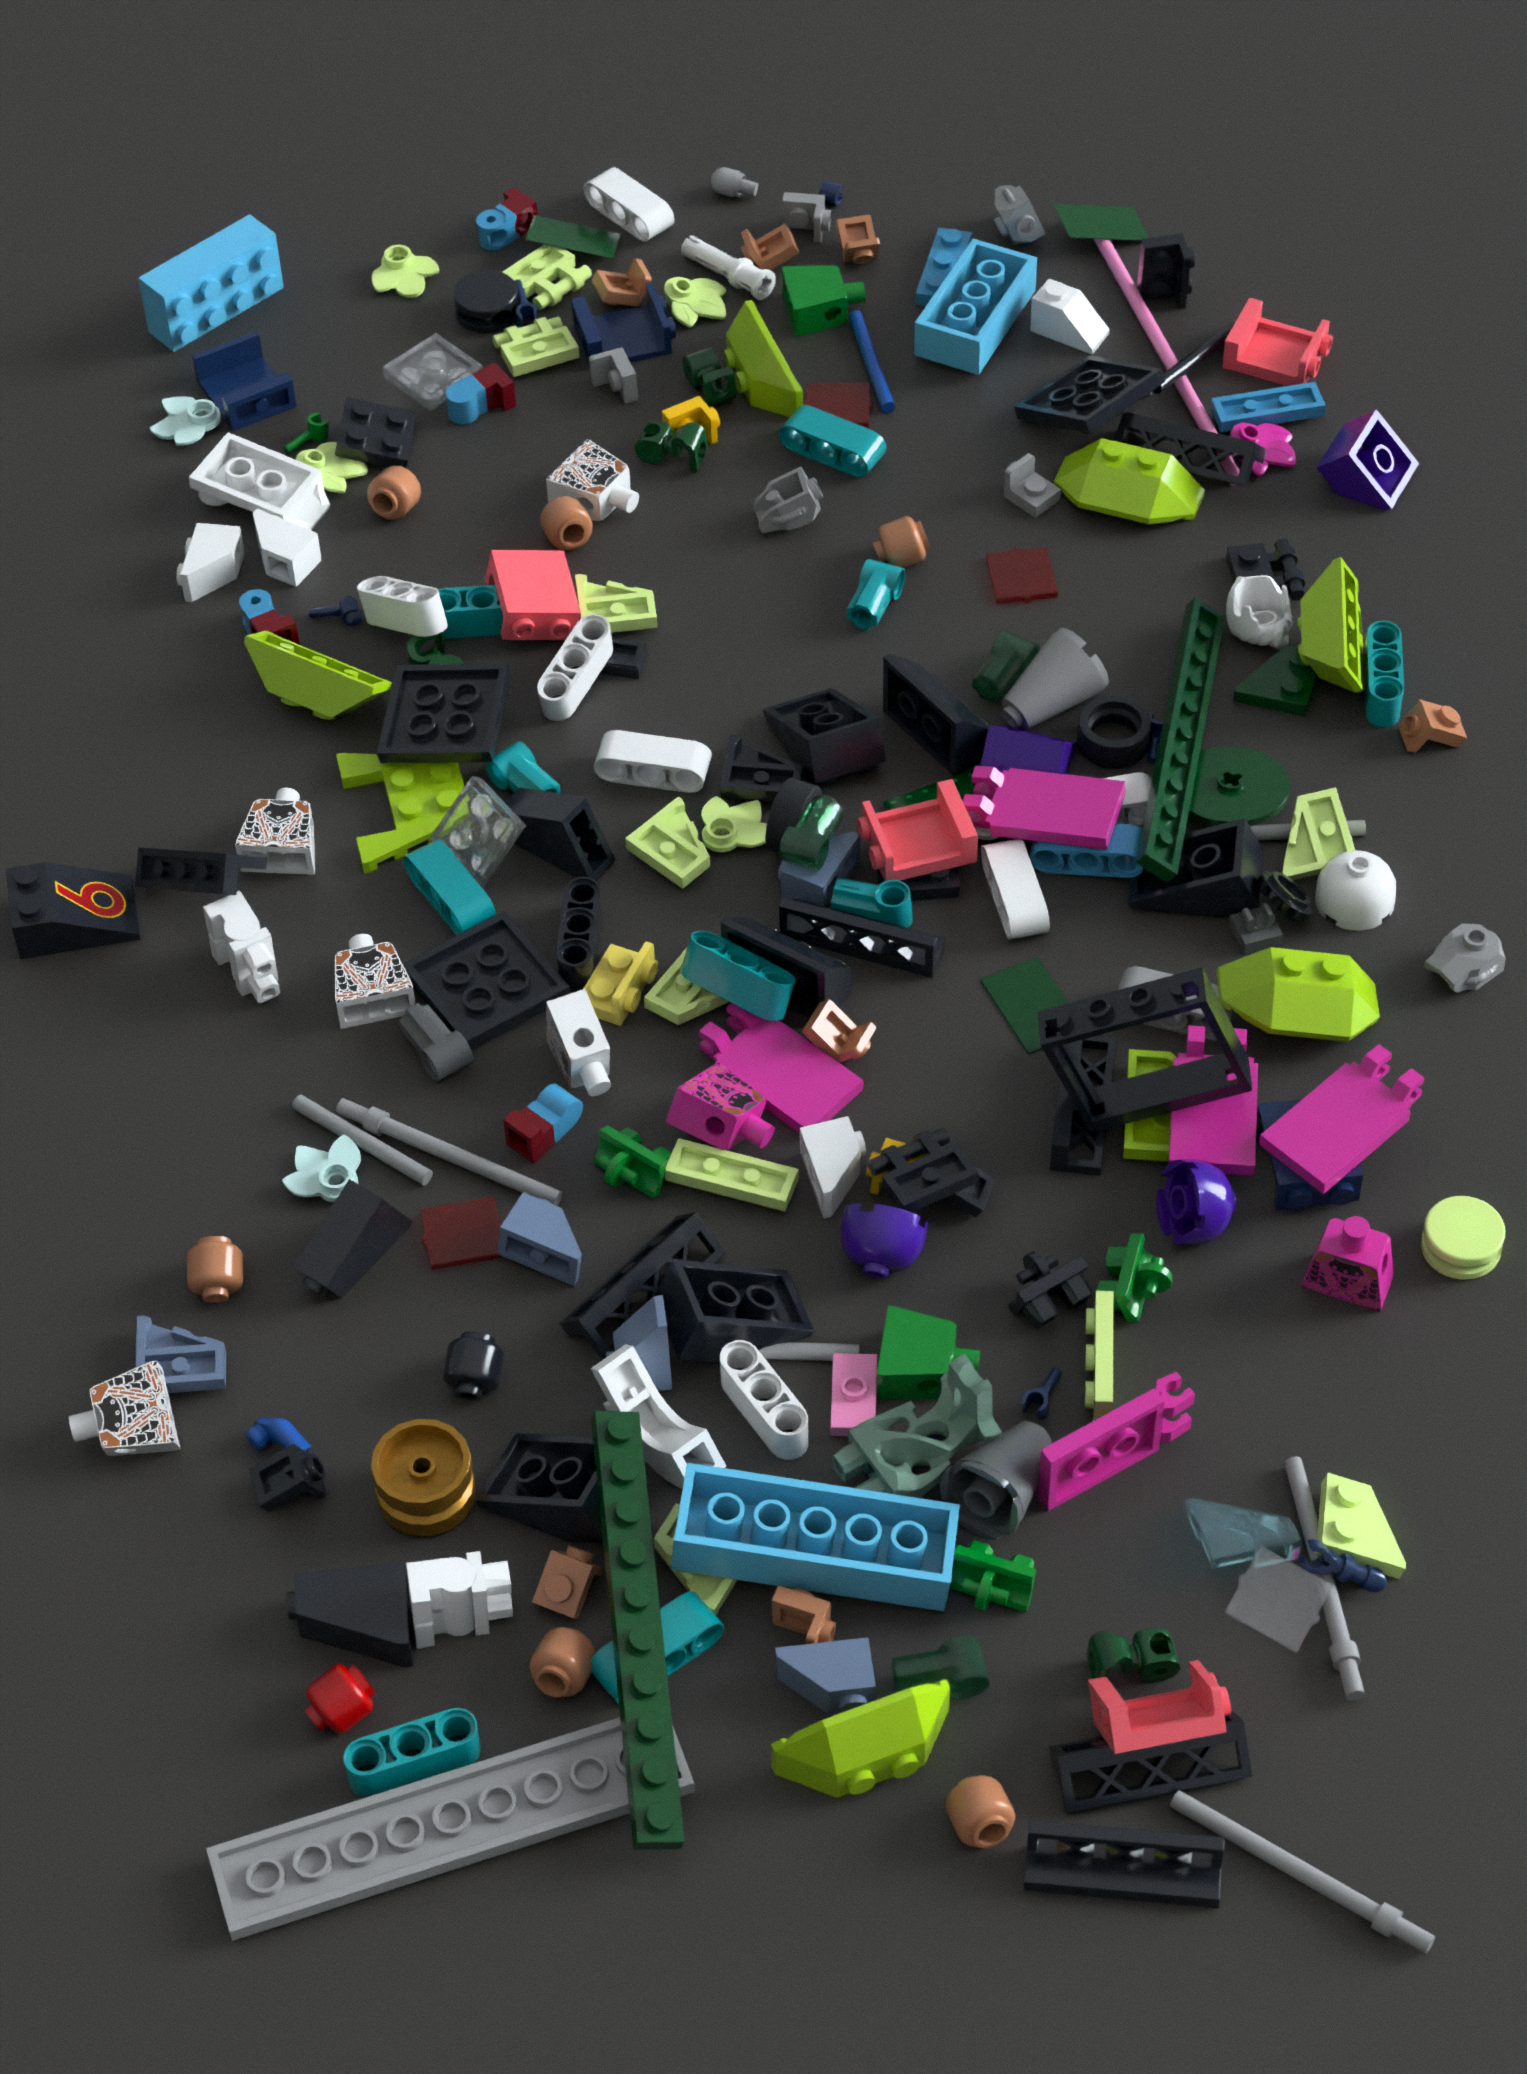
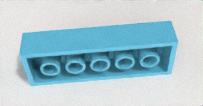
[671,1462,960,1612]

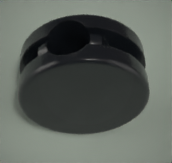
[453,270,519,333]

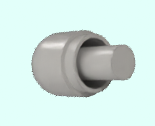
[711,167,758,198]

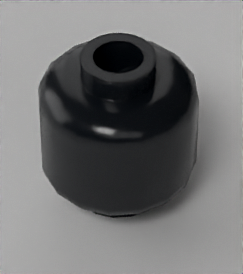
[443,1332,504,1400]

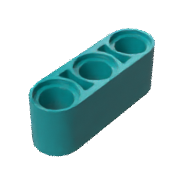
[778,405,887,478]
[438,585,503,639]
[1363,621,1404,727]
[403,839,496,935]
[681,931,795,1021]
[592,1591,725,1704]
[343,1708,481,1798]

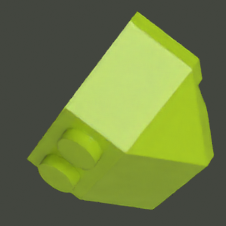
[722,300,803,417]
[1054,438,1205,524]
[1297,557,1365,693]
[244,631,393,720]
[1216,947,1380,1042]
[771,1680,950,1798]

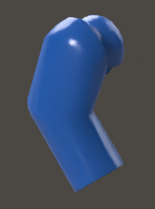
[246,1418,312,1453]

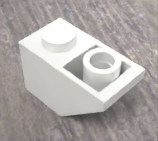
[253,509,322,587]
[176,523,245,602]

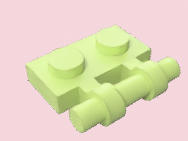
[503,244,592,310]
[492,316,579,377]

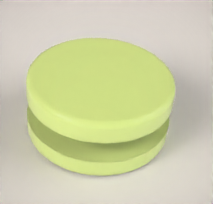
[1421,1196,1505,1280]

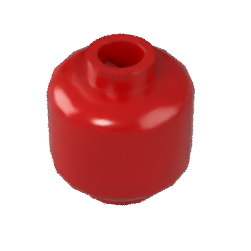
[304,1664,376,1734]

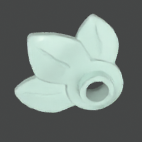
[150,396,221,446]
[282,1135,361,1202]

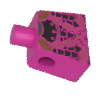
[665,1062,775,1150]
[1301,1216,1394,1312]

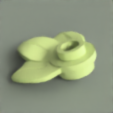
[372,245,439,298]
[663,277,726,328]
[296,442,368,493]
[701,796,767,852]

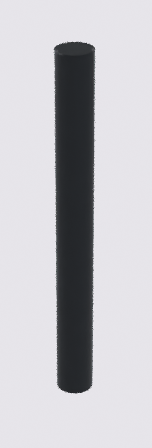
[1153,322,1235,394]

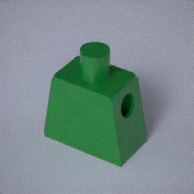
[782,265,866,337]
[877,1305,980,1400]

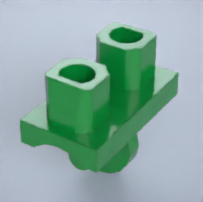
[593,1125,672,1199]
[1097,1233,1173,1322]
[950,1540,1036,1613]

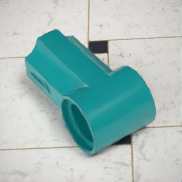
[847,559,905,630]
[485,741,561,793]
[831,878,913,928]

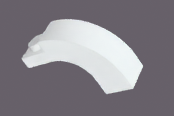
[591,1344,726,1489]

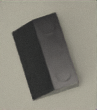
[883,654,989,776]
[720,917,851,1018]

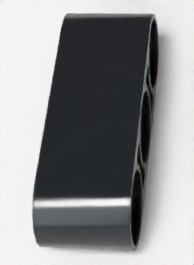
[556,877,602,992]

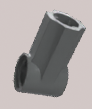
[399,1003,474,1082]

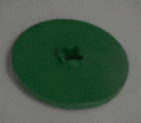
[1188,746,1290,826]

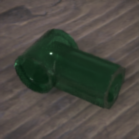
[972,630,1040,703]
[779,795,844,872]
[891,1636,990,1698]

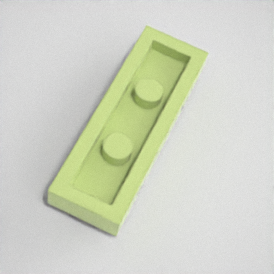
[665,1138,799,1212]
[1085,1291,1113,1421]

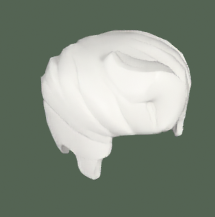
[1226,575,1293,650]

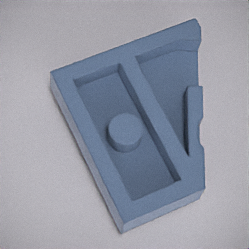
[136,1315,226,1393]

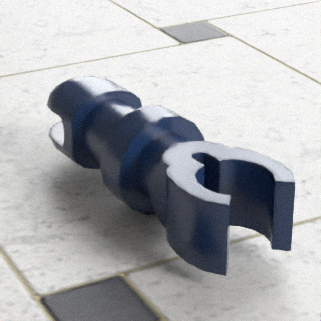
[1299,1539,1387,1593]

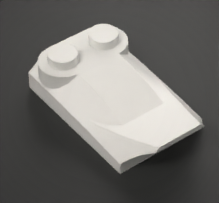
[189,433,330,530]

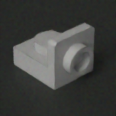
[782,192,831,243]
[589,347,638,404]
[1004,453,1061,518]

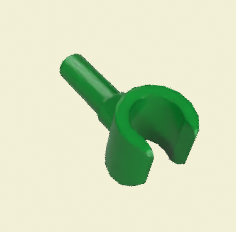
[284,413,329,454]

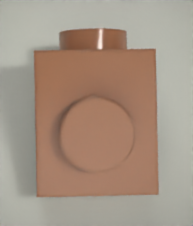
[836,214,880,264]
[741,223,799,270]
[592,258,652,307]
[1398,699,1467,753]
[802,999,877,1063]
[532,1545,604,1619]
[772,1585,836,1644]

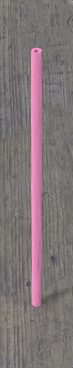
[1094,239,1240,486]

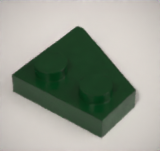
[1233,645,1318,716]

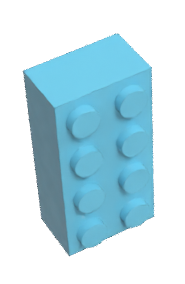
[138,214,284,352]
[914,239,1037,375]

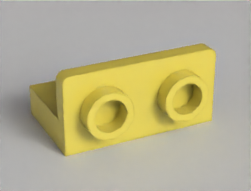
[583,942,658,1026]

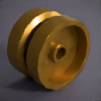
[371,1419,476,1537]

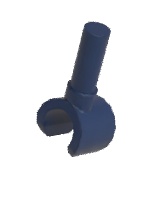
[819,181,843,206]
[515,279,537,328]
[309,596,363,626]
[1147,711,1163,764]
[1022,1367,1062,1420]

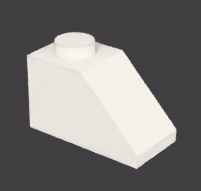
[1030,279,1109,355]
[800,1116,866,1218]

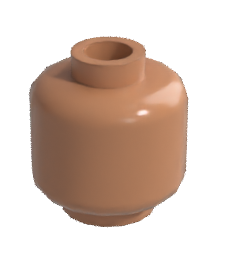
[367,466,421,520]
[540,496,593,551]
[873,516,930,568]
[186,1236,243,1303]
[529,1627,596,1698]
[945,1775,1015,1849]

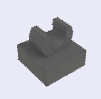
[1229,903,1283,955]

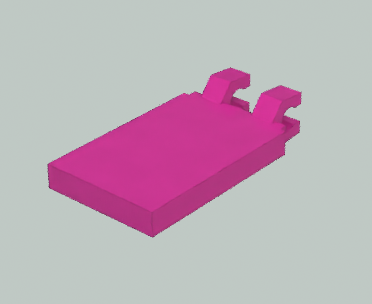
[963,766,1126,850]
[699,1003,863,1134]
[1169,1025,1258,1176]
[1259,1044,1424,1194]
[1038,1371,1195,1511]

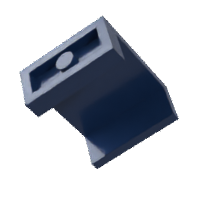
[571,282,676,369]
[192,331,297,432]
[1256,1099,1363,1210]

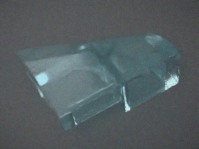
[1184,1498,1301,1569]

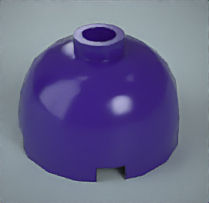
[1156,1159,1237,1245]
[840,1203,928,1279]

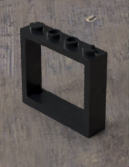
[1038,967,1253,1133]

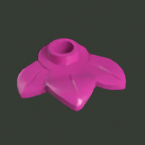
[1230,423,1296,477]

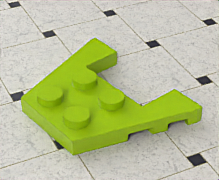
[336,753,473,874]

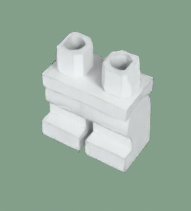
[203,891,280,1003]
[406,1551,513,1649]

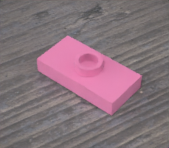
[831,1353,877,1436]

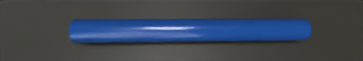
[848,310,895,413]

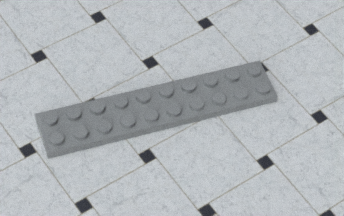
[206,1717,695,1941]

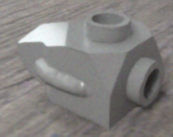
[993,185,1045,245]
[753,466,823,534]
[1424,923,1506,993]

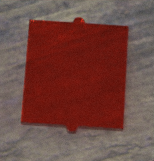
[803,383,873,428]
[986,547,1058,604]
[421,1196,503,1270]

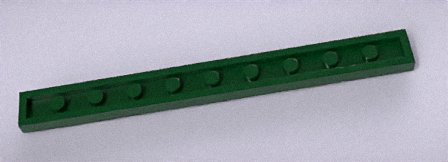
[1136,597,1225,883]
[591,1411,685,1850]

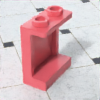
[1222,297,1333,386]
[485,550,581,640]
[856,779,978,881]
[1088,1660,1231,1754]

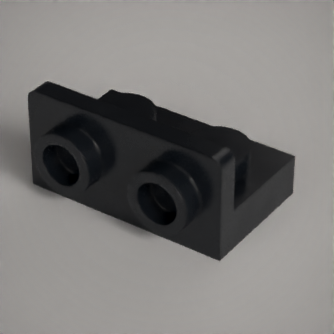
[1137,233,1195,309]

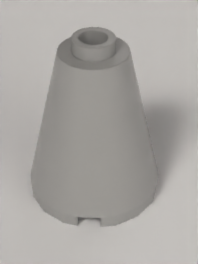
[1002,628,1109,730]

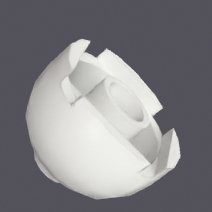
[1315,850,1396,931]

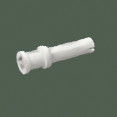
[681,235,776,300]

